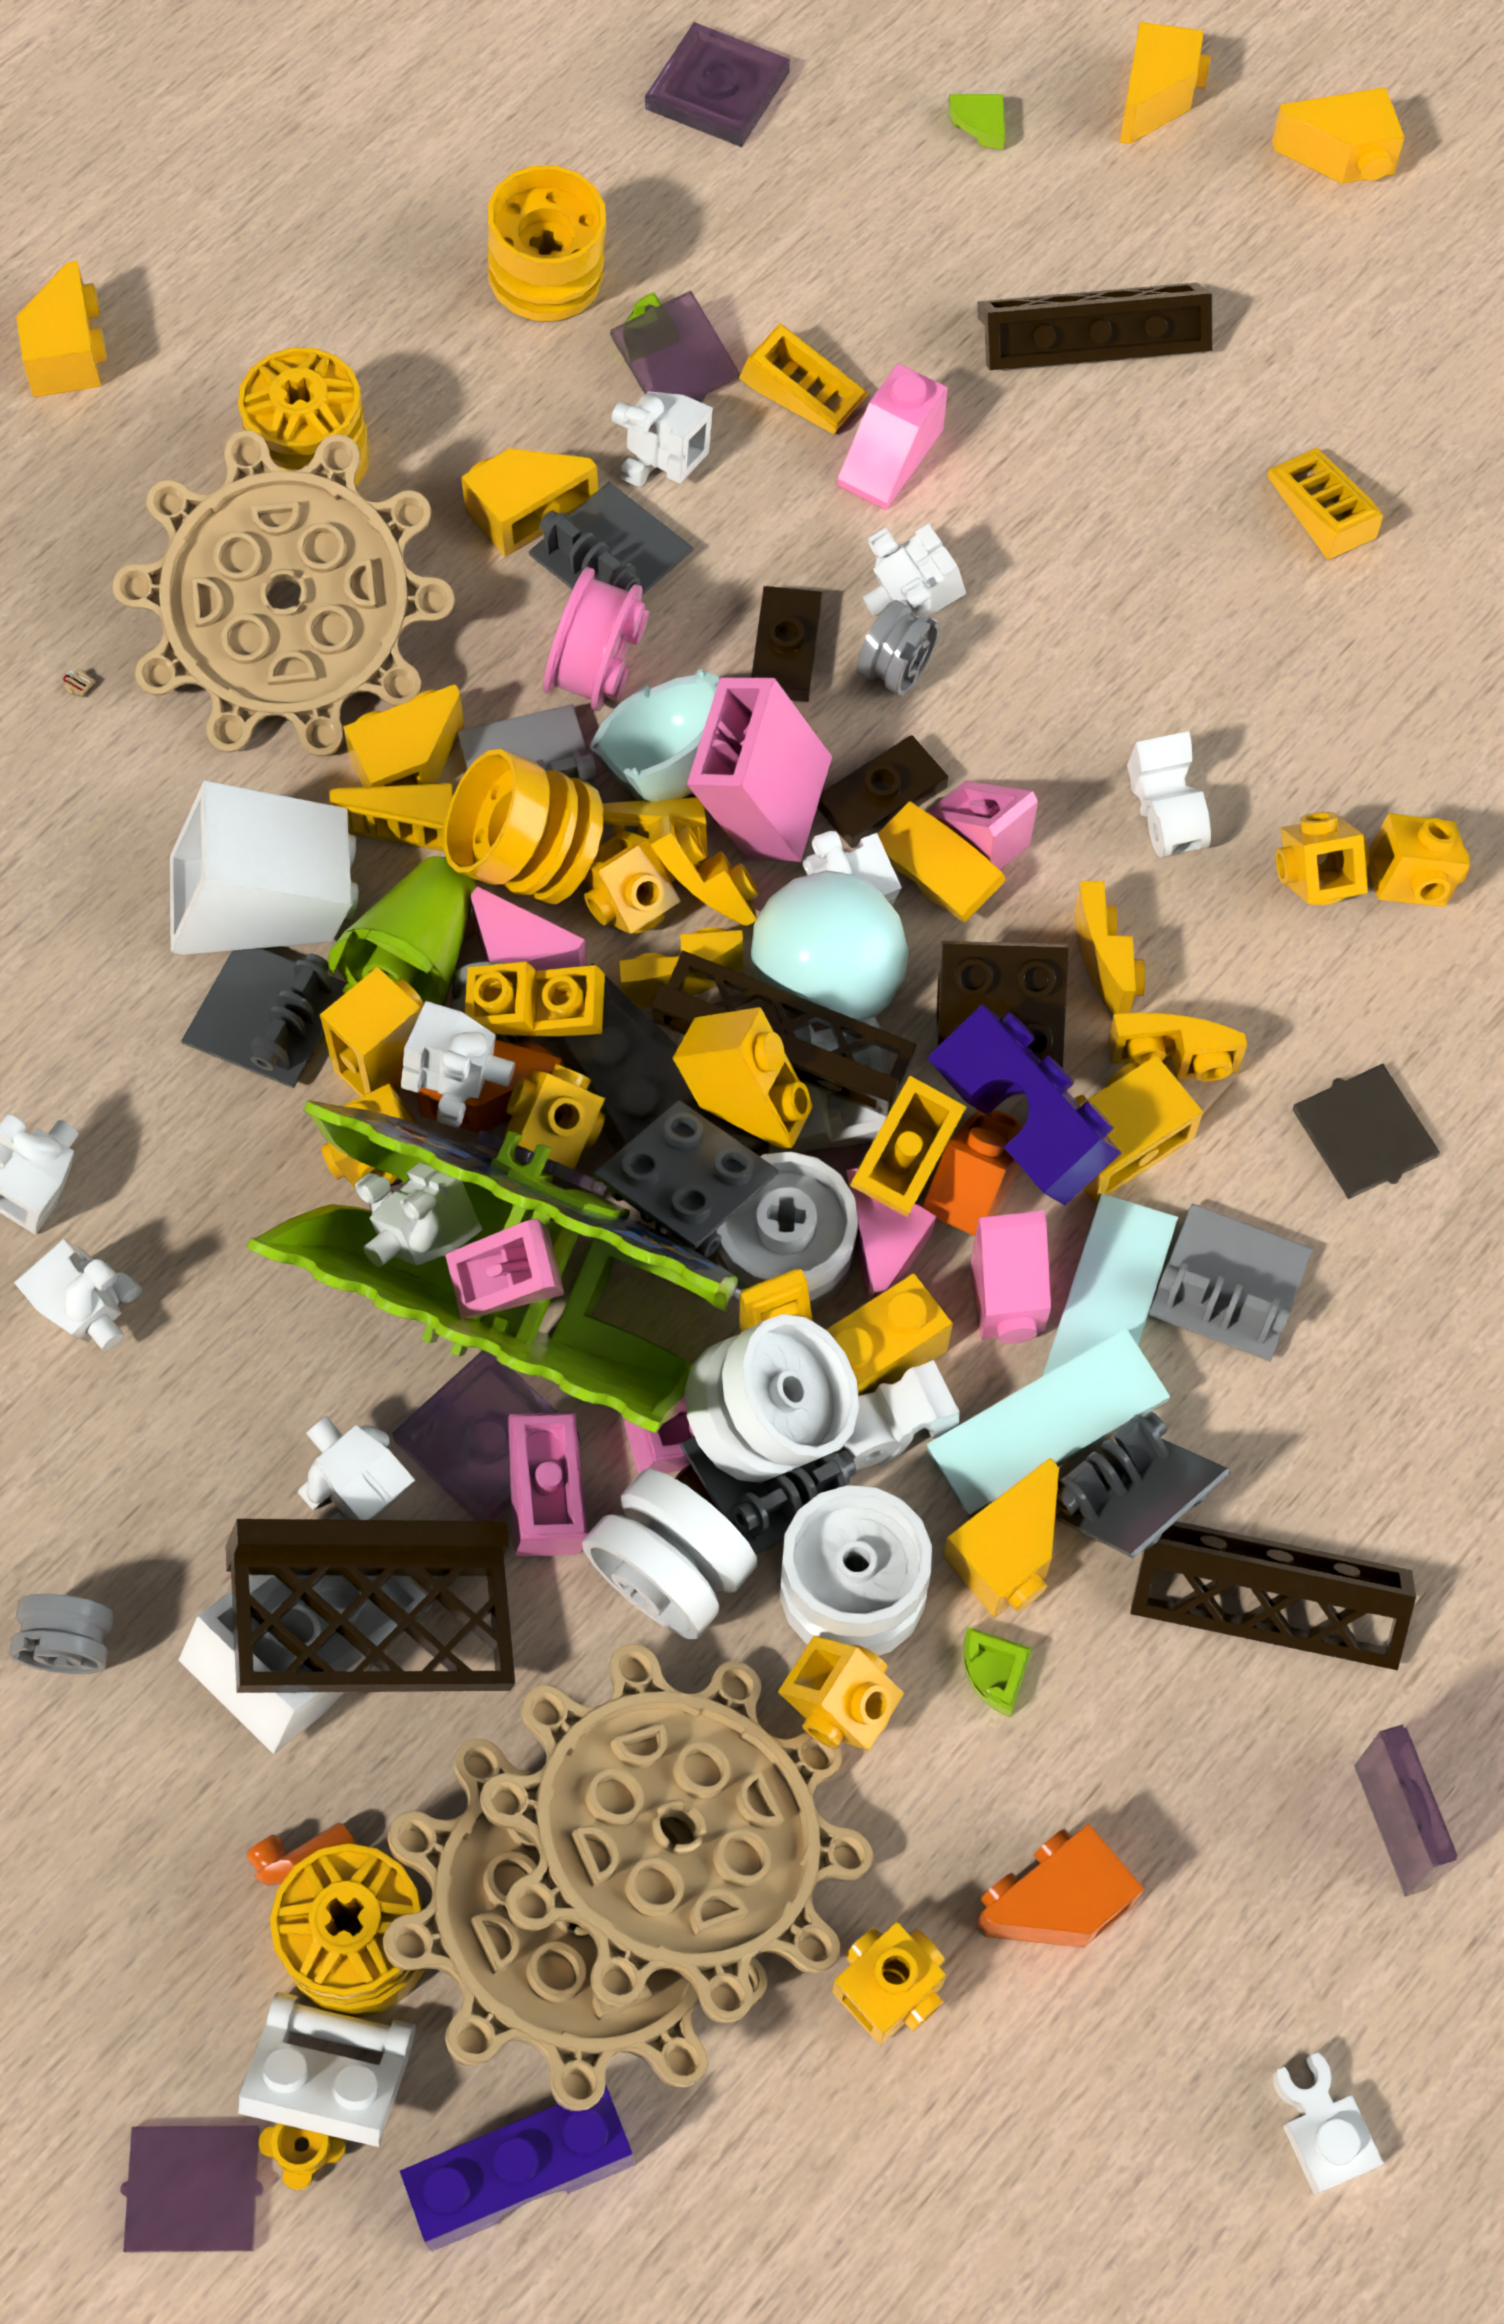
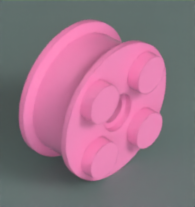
[543,567,649,712]

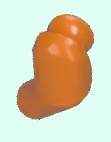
[247,1823,355,1886]

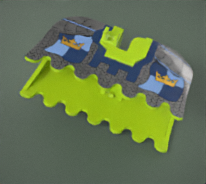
[246,1100,738,1433]

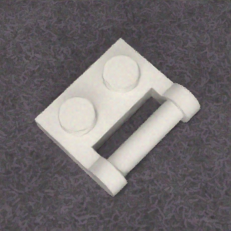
[238,1991,416,2147]

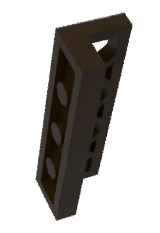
[977,282,1212,370]
[651,950,917,1116]
[1130,1521,1416,1670]

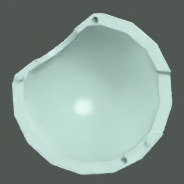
[590,669,720,802]
[750,871,910,1021]

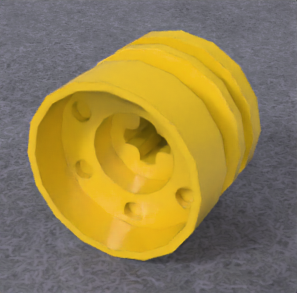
[488,165,606,321]
[238,348,370,488]
[443,749,604,904]
[269,1843,426,2018]

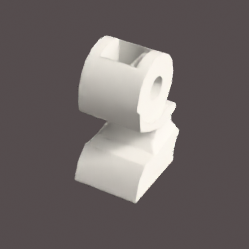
[1127,731,1211,858]
[842,1360,959,1470]

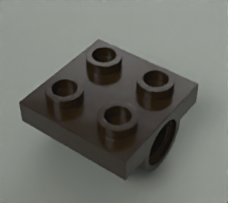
[936,941,1069,1068]

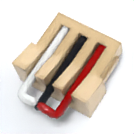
[63,668,95,698]

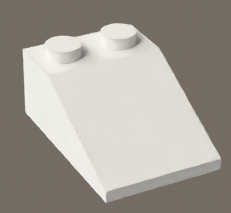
[179,1512,432,1754]

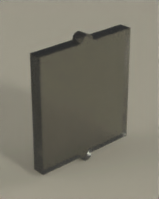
[1292,1063,1440,1200]

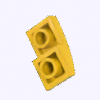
[878,801,1006,923]
[648,814,760,926]
[1074,881,1146,1015]
[619,927,743,1011]
[465,961,605,1036]
[1107,1013,1247,1082]

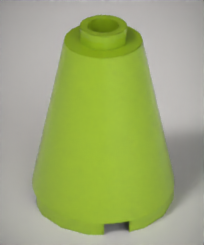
[328,856,477,1006]

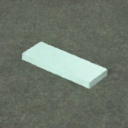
[1042,1193,1178,1377]
[926,1328,1170,1518]

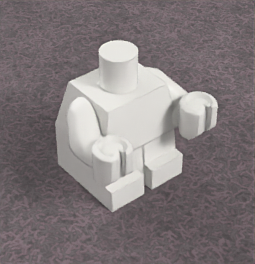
[612,391,713,487]
[861,523,966,617]
[803,831,902,905]
[401,1001,515,1128]
[0,1114,79,1235]
[355,1162,483,1267]
[14,1239,142,1351]
[298,1416,415,1520]

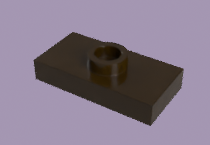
[751,586,822,702]
[817,735,949,848]

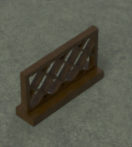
[225,1519,515,1693]

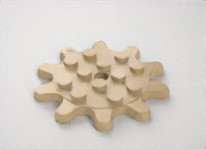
[112,430,455,757]
[480,1643,873,2023]
[383,1738,767,2111]

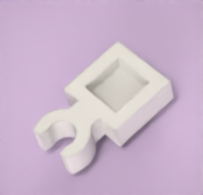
[1273,2052,1384,2196]

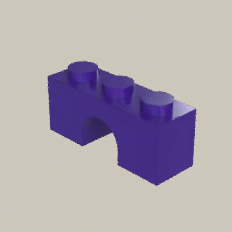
[927,1004,1121,1205]
[399,2085,635,2252]

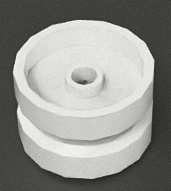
[715,1152,858,1312]
[685,1314,859,1483]
[582,1468,757,1640]
[780,1485,932,1656]

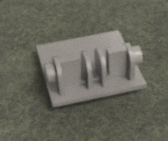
[457,704,602,801]
[1148,1203,1313,1362]

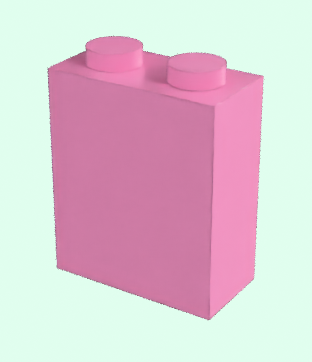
[686,678,832,862]

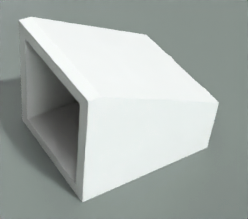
[170,781,359,955]

